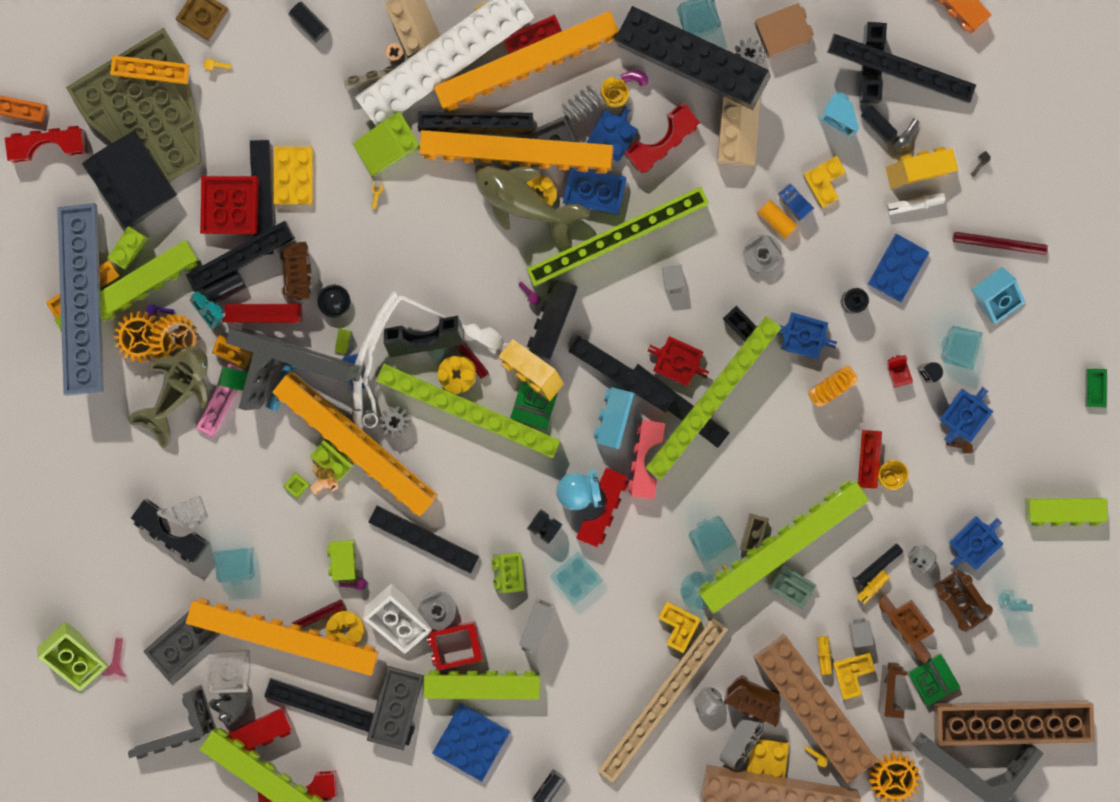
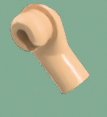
[310,476,339,494]

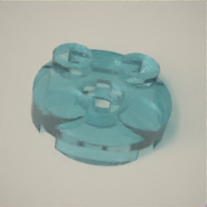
[680,571,714,610]

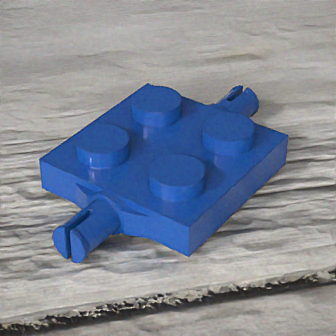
[586,106,638,163]
[778,312,837,360]
[938,387,993,444]
[948,516,1004,570]

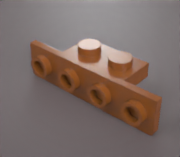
[878,594,935,664]

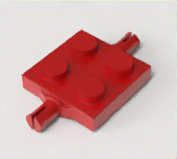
[647,336,710,387]

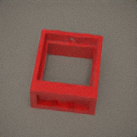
[427,621,484,670]

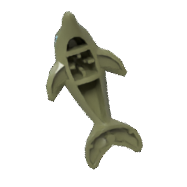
[475,165,590,250]
[128,346,208,448]

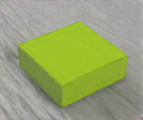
[283,472,310,499]

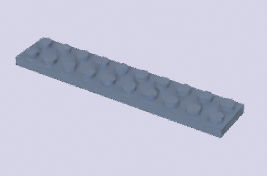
[57,203,104,396]

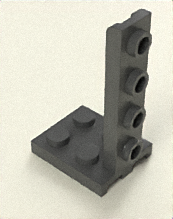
[128,685,216,759]

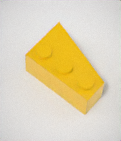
[885,146,959,189]
[498,339,564,401]

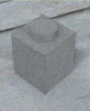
[662,264,685,294]
[848,618,874,648]

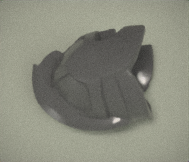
[209,684,253,726]

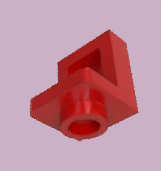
[887,355,913,388]

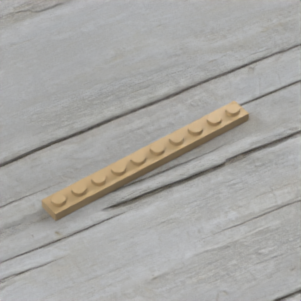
[598,617,728,783]

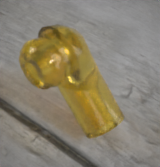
[312,465,337,482]

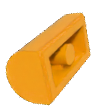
[757,199,798,240]
[212,335,254,370]

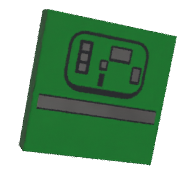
[510,382,558,430]
[908,653,961,707]

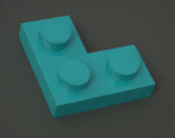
[189,291,224,331]

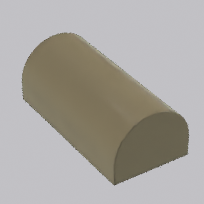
[739,513,769,552]

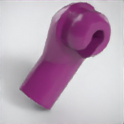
[620,70,649,87]

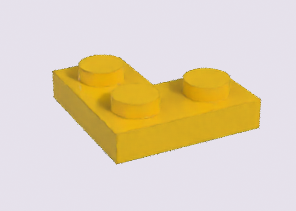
[803,156,846,208]
[658,601,701,653]
[832,652,875,700]

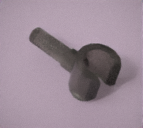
[970,151,991,177]

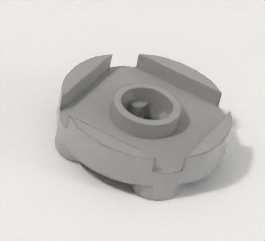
[743,235,782,273]
[418,591,457,630]

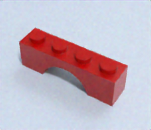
[623,103,700,174]
[4,126,88,163]
[576,467,629,547]
[258,770,338,802]

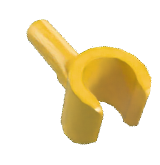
[203,58,231,71]
[371,181,384,209]
[804,746,828,767]

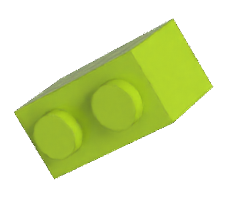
[108,226,150,270]
[327,539,357,581]

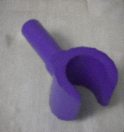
[146,304,174,316]

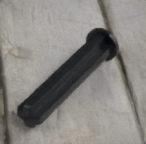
[852,543,903,589]

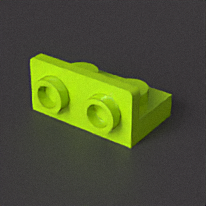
[310,439,354,482]
[491,552,525,593]

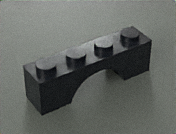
[859,22,887,104]
[383,315,464,358]
[130,499,210,563]

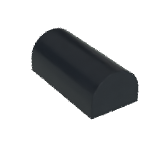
[288,1,329,43]
[860,105,898,143]
[204,271,247,304]
[722,305,757,342]
[917,362,943,383]
[532,769,566,802]

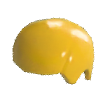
[600,76,629,107]
[878,460,909,490]

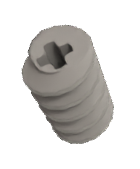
[562,85,604,126]

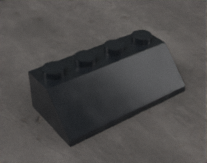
[527,280,578,360]

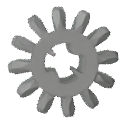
[734,38,766,64]
[379,406,412,438]

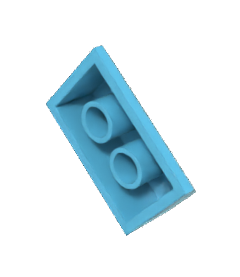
[594,387,634,449]

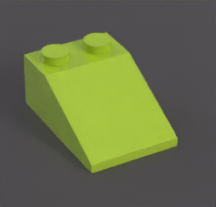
[352,112,420,177]
[37,622,108,691]

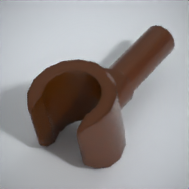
[946,441,973,454]

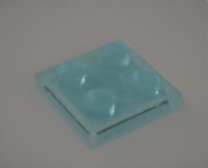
[549,551,603,605]

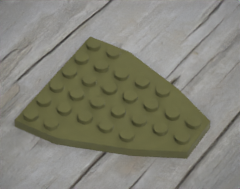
[66,28,202,183]

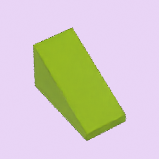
[334,328,352,354]

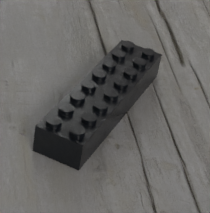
[614,6,771,110]

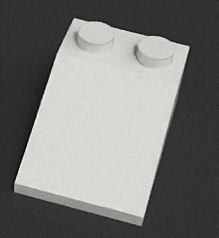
[363,584,432,654]

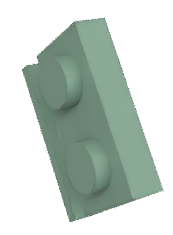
[769,565,817,609]

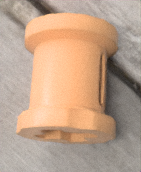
[386,43,404,64]

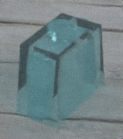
[677,0,722,35]
[941,326,983,370]
[688,516,736,561]
[212,547,255,585]

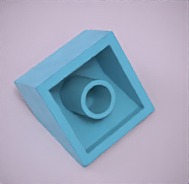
[819,93,859,137]
[971,267,1025,325]

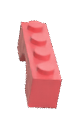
[628,420,665,499]

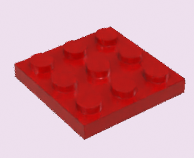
[200,176,259,234]

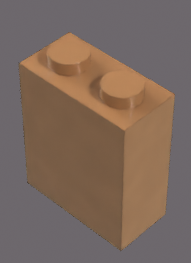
[754,3,814,59]

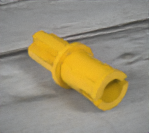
[856,570,890,605]
[817,636,832,675]

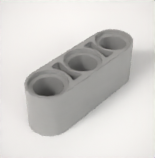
[720,715,765,771]

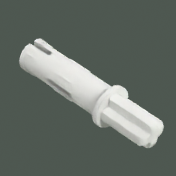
[887,192,946,215]

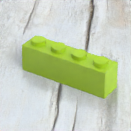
[1025,498,1108,526]

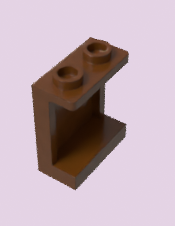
[878,662,908,719]

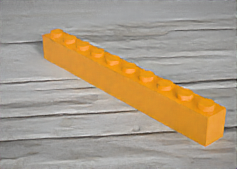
[434,11,619,112]
[419,130,614,174]
[272,370,439,517]
[186,598,380,676]

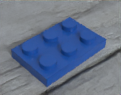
[563,168,627,216]
[867,233,929,303]

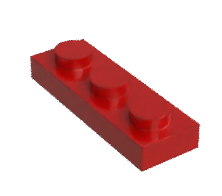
[503,14,562,54]
[858,430,882,489]

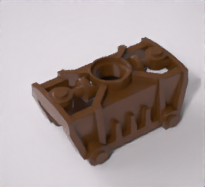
[279,242,311,300]
[934,570,993,633]
[724,675,781,727]

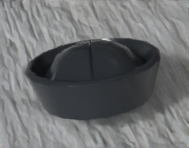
[317,284,351,318]

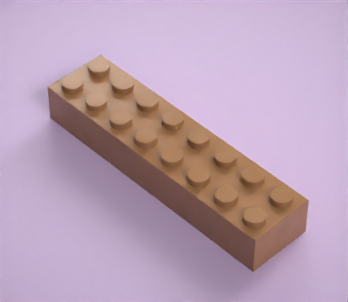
[753,634,878,784]
[934,700,1094,746]
[700,764,860,802]

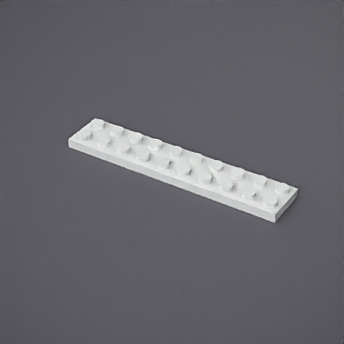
[355,0,535,126]

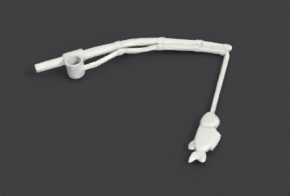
[352,292,509,430]

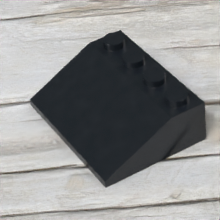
[82,131,177,228]

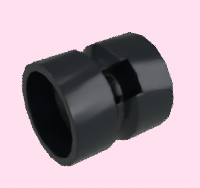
[840,288,869,314]
[527,509,563,544]

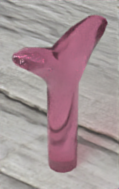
[102,638,126,677]

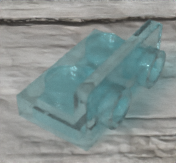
[998,589,1033,612]

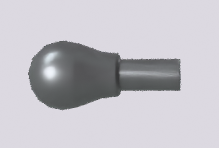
[894,118,920,153]

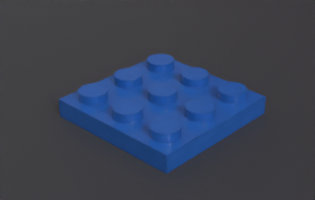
[432,703,510,782]

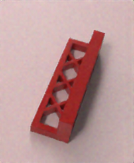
[222,304,302,323]

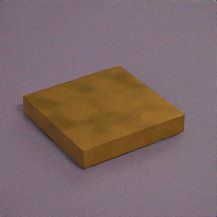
[175,0,229,41]

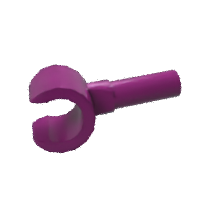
[518,282,540,305]
[339,578,367,590]

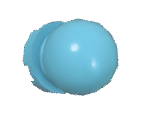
[556,469,602,510]

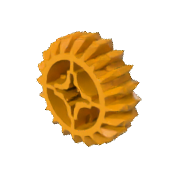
[113,311,160,363]
[148,314,200,359]
[808,366,858,407]
[868,752,921,802]

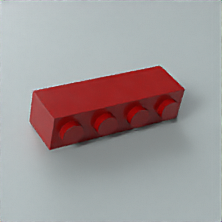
[228,706,294,751]

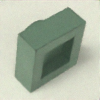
[427,348,453,365]

